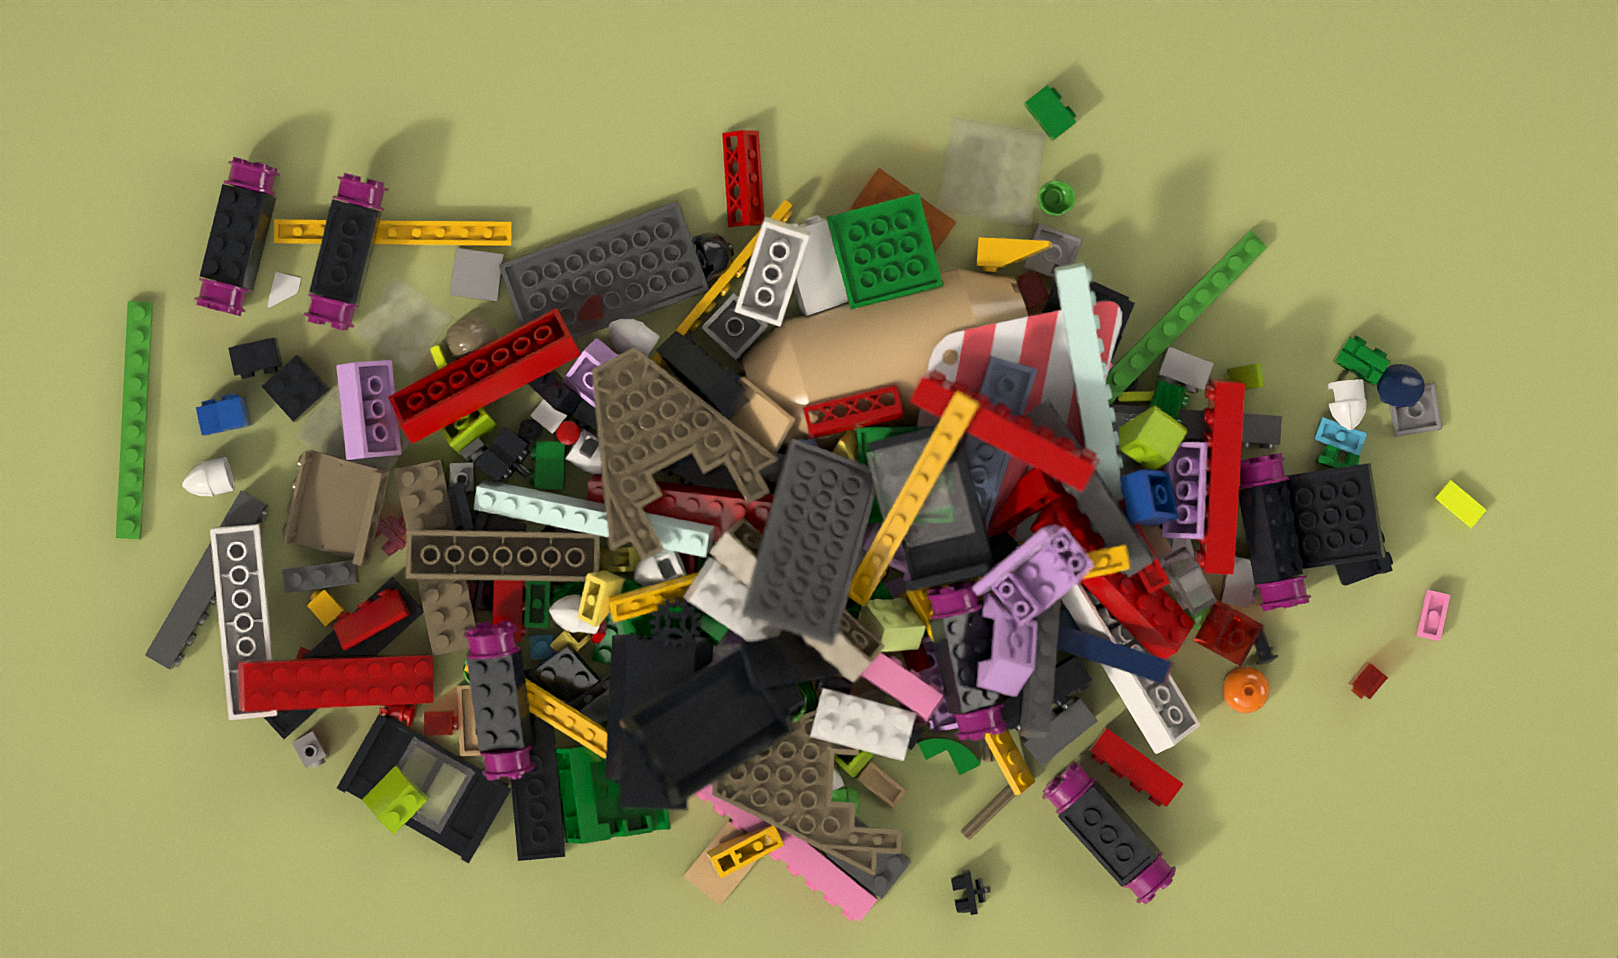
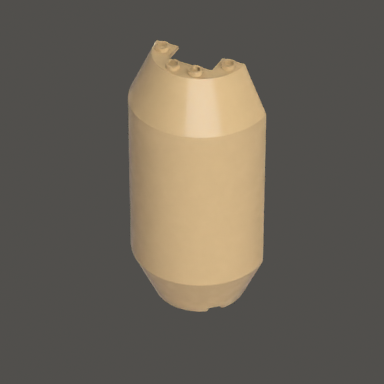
[738,268,1028,452]

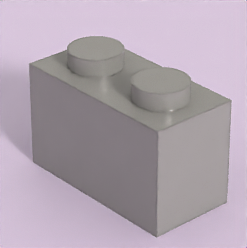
[1219,557,1257,608]

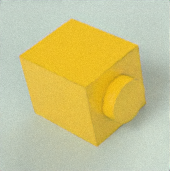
[307,589,346,627]

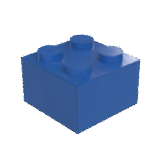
[1120,469,1179,526]

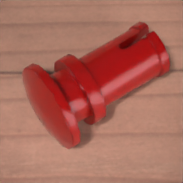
[556,421,580,445]
[379,704,417,726]

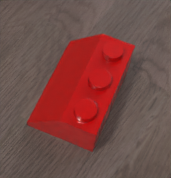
[333,588,411,650]

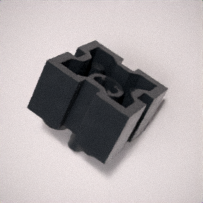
[475,427,532,482]

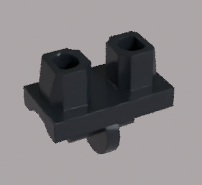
[951,870,991,915]

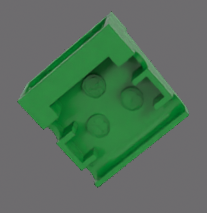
[556,745,671,844]

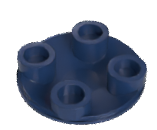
[1377,364,1425,407]

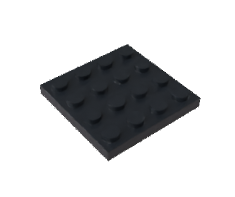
[1279,463,1385,569]

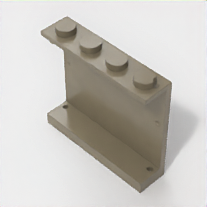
[282,450,390,566]

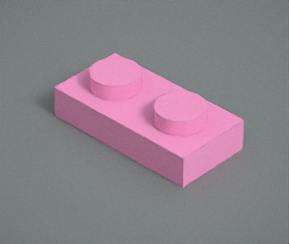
[1416,590,1450,641]

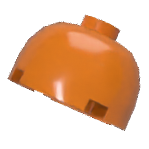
[1222,666,1270,714]

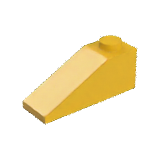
[977,237,1052,273]
[706,825,784,878]

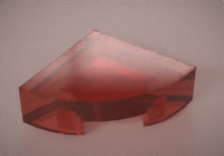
[579,294,604,322]

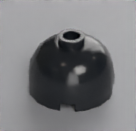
[692,232,734,282]

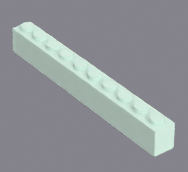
[1054,262,1124,500]
[474,480,715,557]

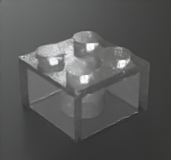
[1160,546,1217,616]

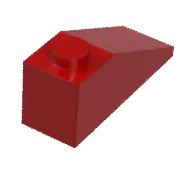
[991,468,1061,532]

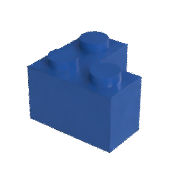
[196,394,251,436]

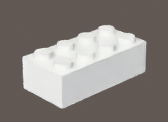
[735,217,811,326]
[683,557,783,641]
[810,689,916,761]

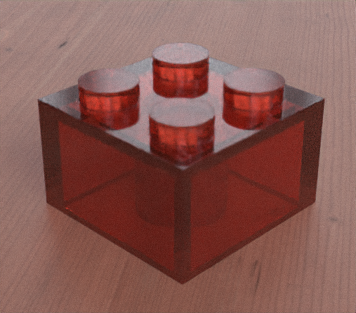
[1193,599,1264,667]

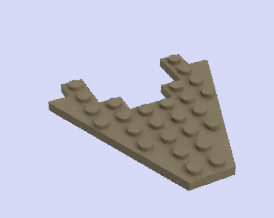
[592,347,777,561]
[712,688,909,875]

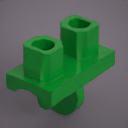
[1315,444,1360,470]

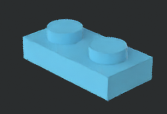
[1313,417,1367,455]

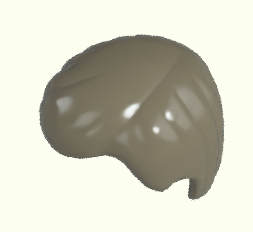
[445,317,498,360]

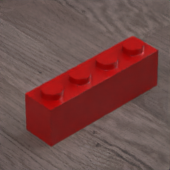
[492,580,526,642]
[1088,727,1183,807]

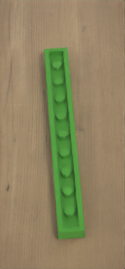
[1105,230,1267,405]
[116,301,153,539]

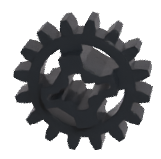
[649,597,702,650]

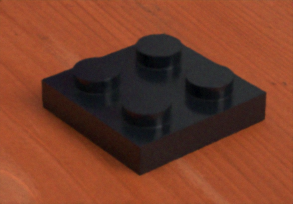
[532,643,599,704]

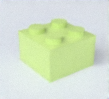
[857,598,926,652]

